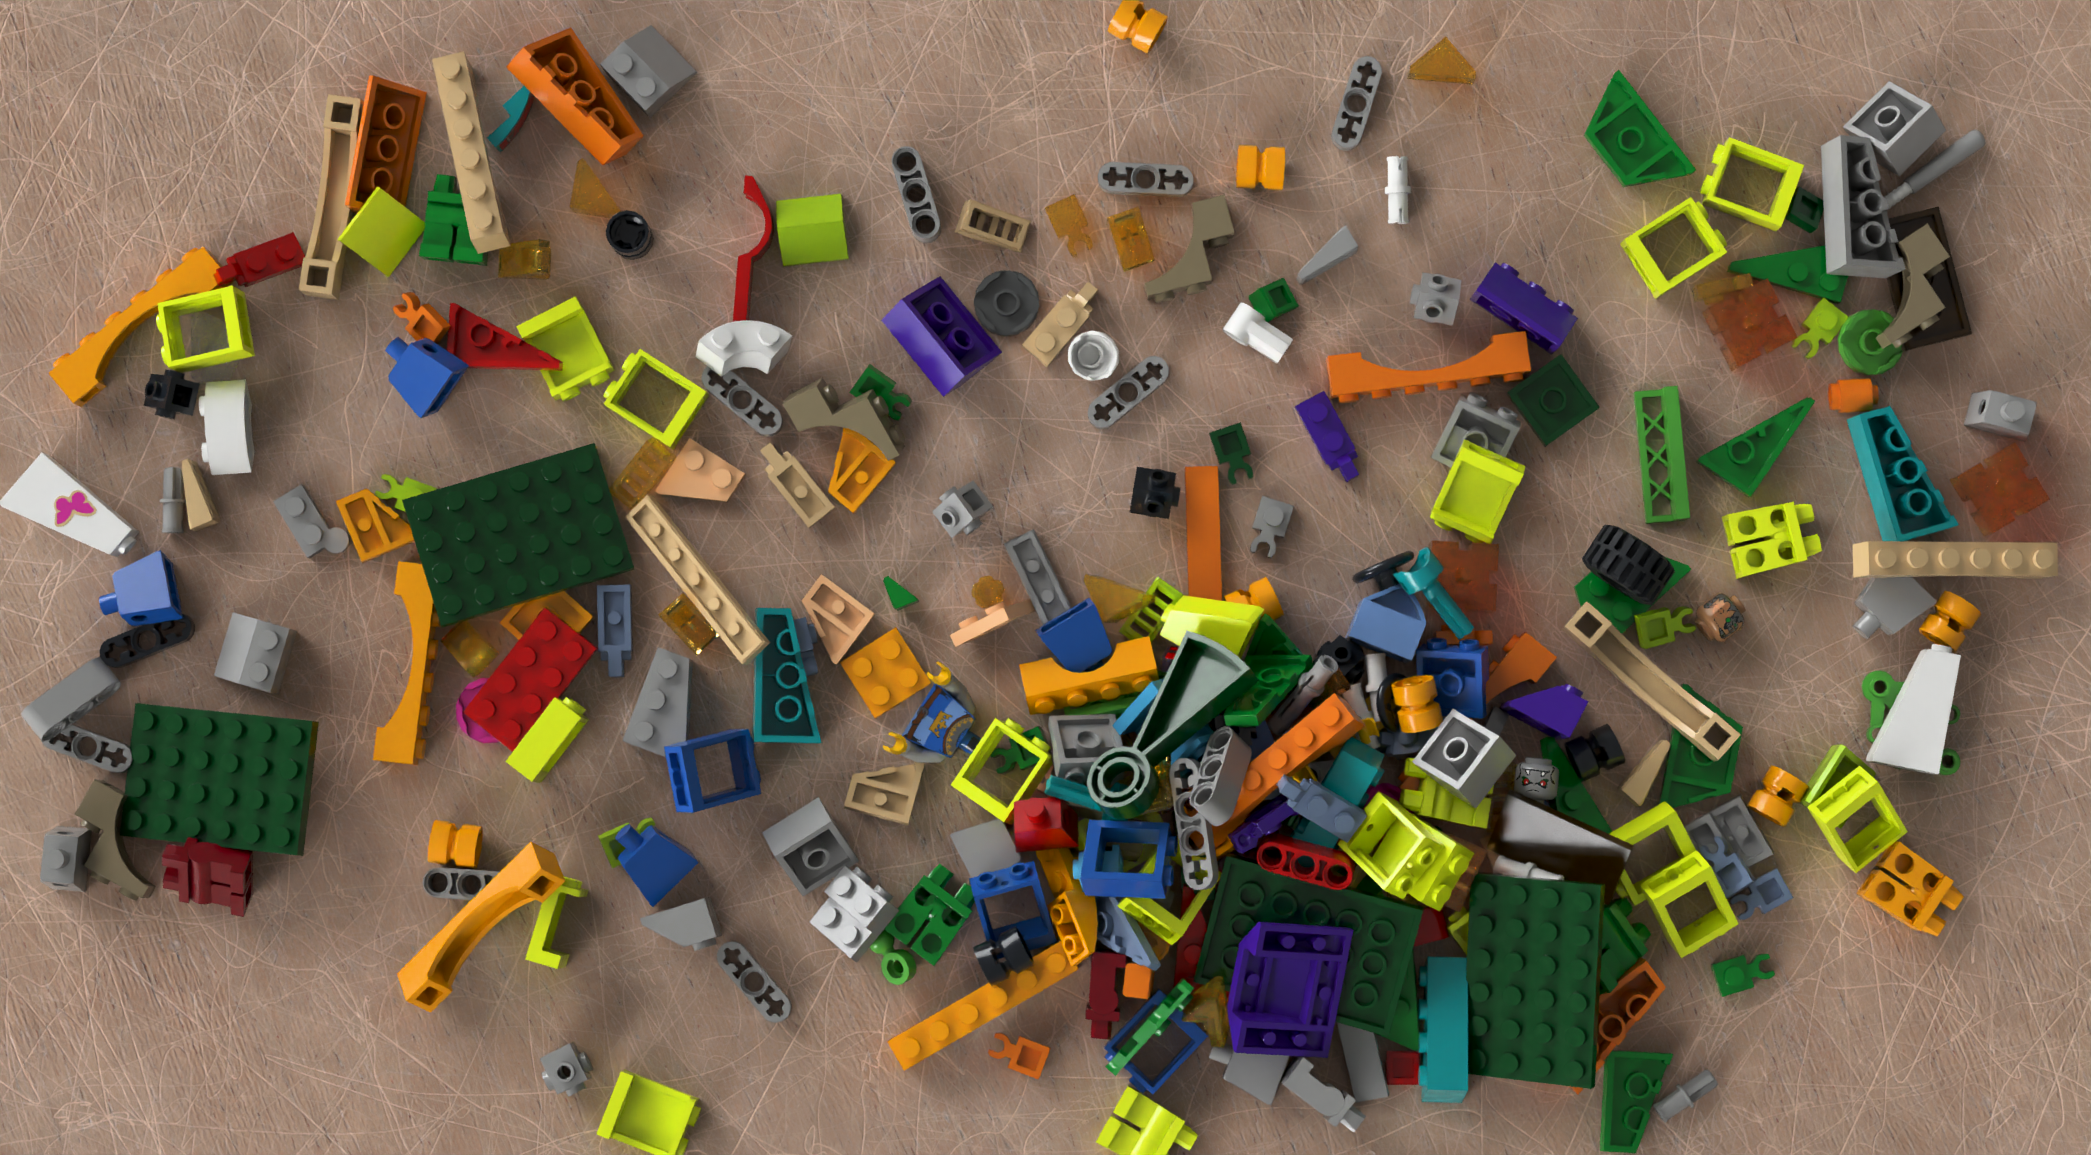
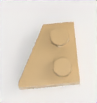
[844,762,925,826]

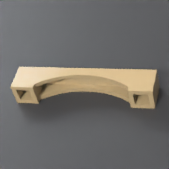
[432,51,511,254]
[299,94,364,300]
[1853,541,2058,579]
[1561,602,1741,762]

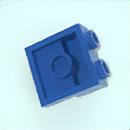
[1416,638,1489,719]

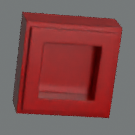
[1386,1051,1420,1085]

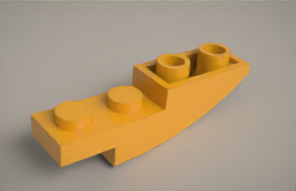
[1036,848,1098,966]

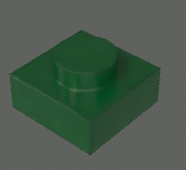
[1785,186,1824,233]

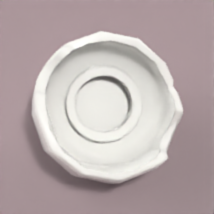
[1068,331,1119,381]

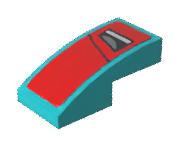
[487,86,535,153]

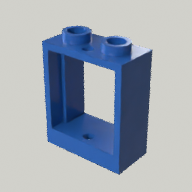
[664,729,761,813]
[1080,820,1178,899]
[969,861,1057,959]
[1104,988,1208,1095]

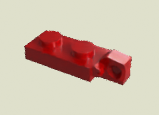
[213,232,305,288]

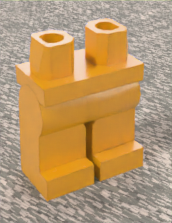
[1856,841,1964,936]

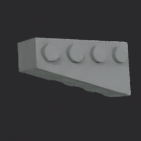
[1821,135,1906,279]

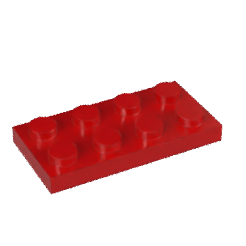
[463,607,599,752]

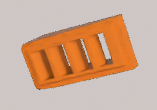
[1123,962,1155,999]

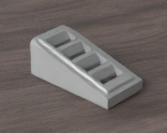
[1296,225,1358,285]

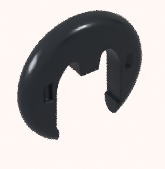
[1376,673,1407,733]

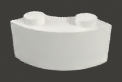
[695,320,792,377]
[199,379,255,475]

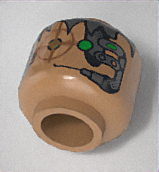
[1694,593,1746,642]

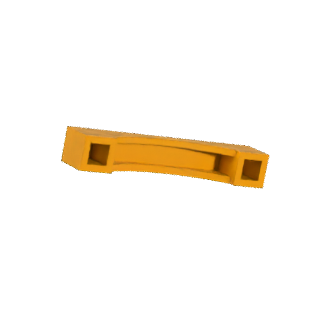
[49,246,233,407]
[373,561,441,765]
[397,842,565,1013]
[887,940,1079,1071]

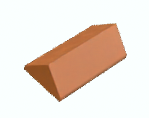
[345,75,427,213]

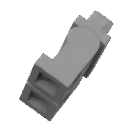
[1280,1056,1366,1132]

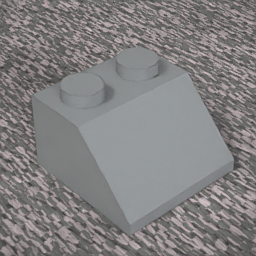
[600,25,697,118]
[1843,81,1946,176]
[214,612,297,694]
[1412,709,1516,808]
[762,797,859,896]
[640,897,722,951]

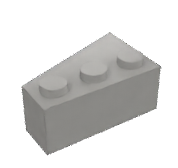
[623,647,693,757]

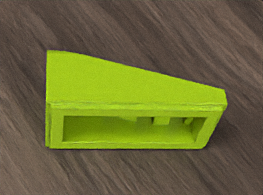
[1119,576,1183,643]

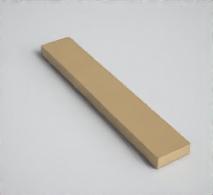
[625,495,770,665]

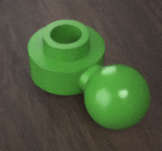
[869,929,916,985]

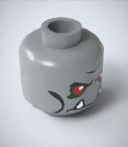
[1514,757,1559,804]

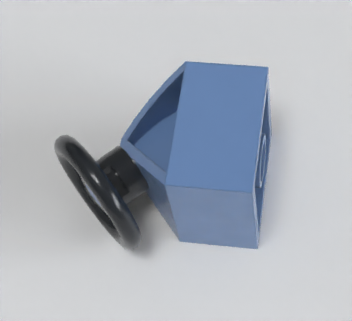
[1345,551,1426,664]

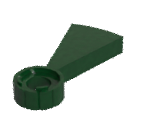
[1087,631,1259,819]

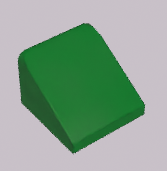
[1249,278,1299,323]
[883,576,919,611]

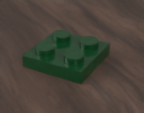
[1506,354,1600,447]

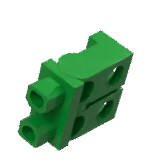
[419,174,488,266]
[885,864,975,966]
[1600,897,1651,994]

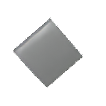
[1684,794,1774,867]

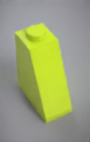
[1160,595,1265,659]

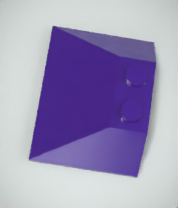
[1227,922,1354,1058]

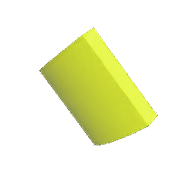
[338,186,425,277]

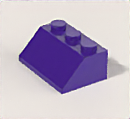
[1470,262,1578,355]
[881,276,1002,397]
[1499,683,1589,740]

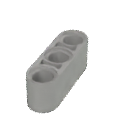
[891,146,941,243]
[21,657,121,742]
[1190,726,1252,826]
[422,867,500,900]

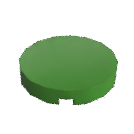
[1838,309,1903,375]

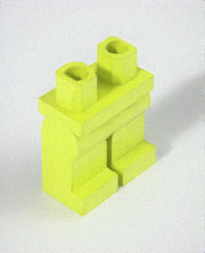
[1722,501,1822,579]
[1399,758,1494,829]
[1096,1084,1198,1155]

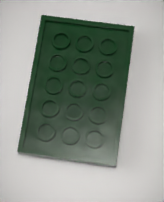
[402,443,634,628]
[120,703,319,856]
[1193,853,1424,1037]
[1466,872,1605,1089]

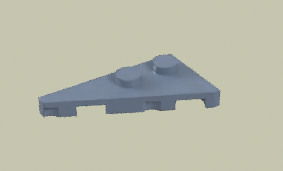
[1095,896,1161,971]

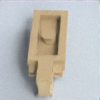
[1022,282,1098,367]
[760,443,835,528]

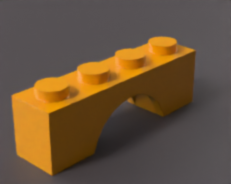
[1019,636,1159,715]

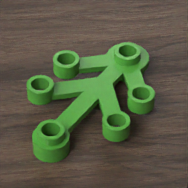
[1861,671,1960,775]

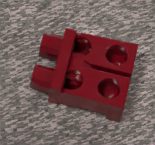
[162,837,253,917]
[1085,949,1126,1040]

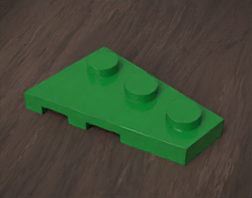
[1224,655,1313,727]
[1600,1050,1673,1153]

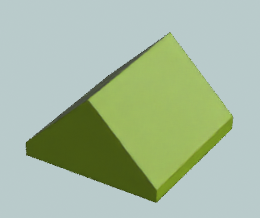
[776,194,849,267]
[1800,744,1876,829]

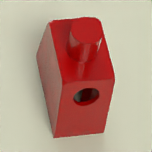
[1014,797,1079,853]

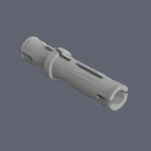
[1267,655,1338,736]

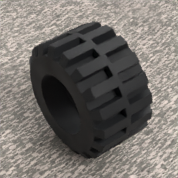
[1582,525,1675,605]

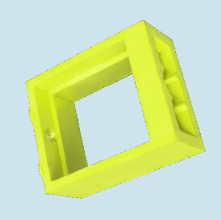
[1700,137,1804,232]
[1620,197,1727,299]
[156,285,255,373]
[603,349,709,450]
[505,697,589,783]
[951,718,1053,824]
[1807,766,1908,873]
[1337,791,1444,899]
[1609,801,1696,906]
[1117,838,1222,945]
[1639,850,1739,958]

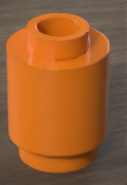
[1828,378,1879,413]

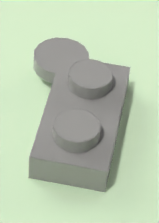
[273,484,350,559]

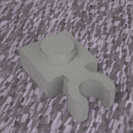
[1250,496,1294,558]

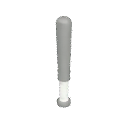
[1884,130,1985,212]

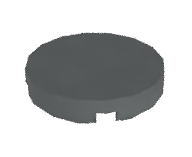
[974,270,1040,337]

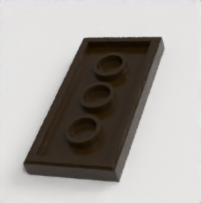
[1887,206,1972,351]
[1486,789,1634,905]

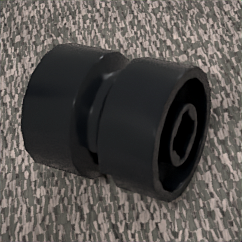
[606,210,654,260]
[1564,724,1625,782]
[973,926,1035,986]

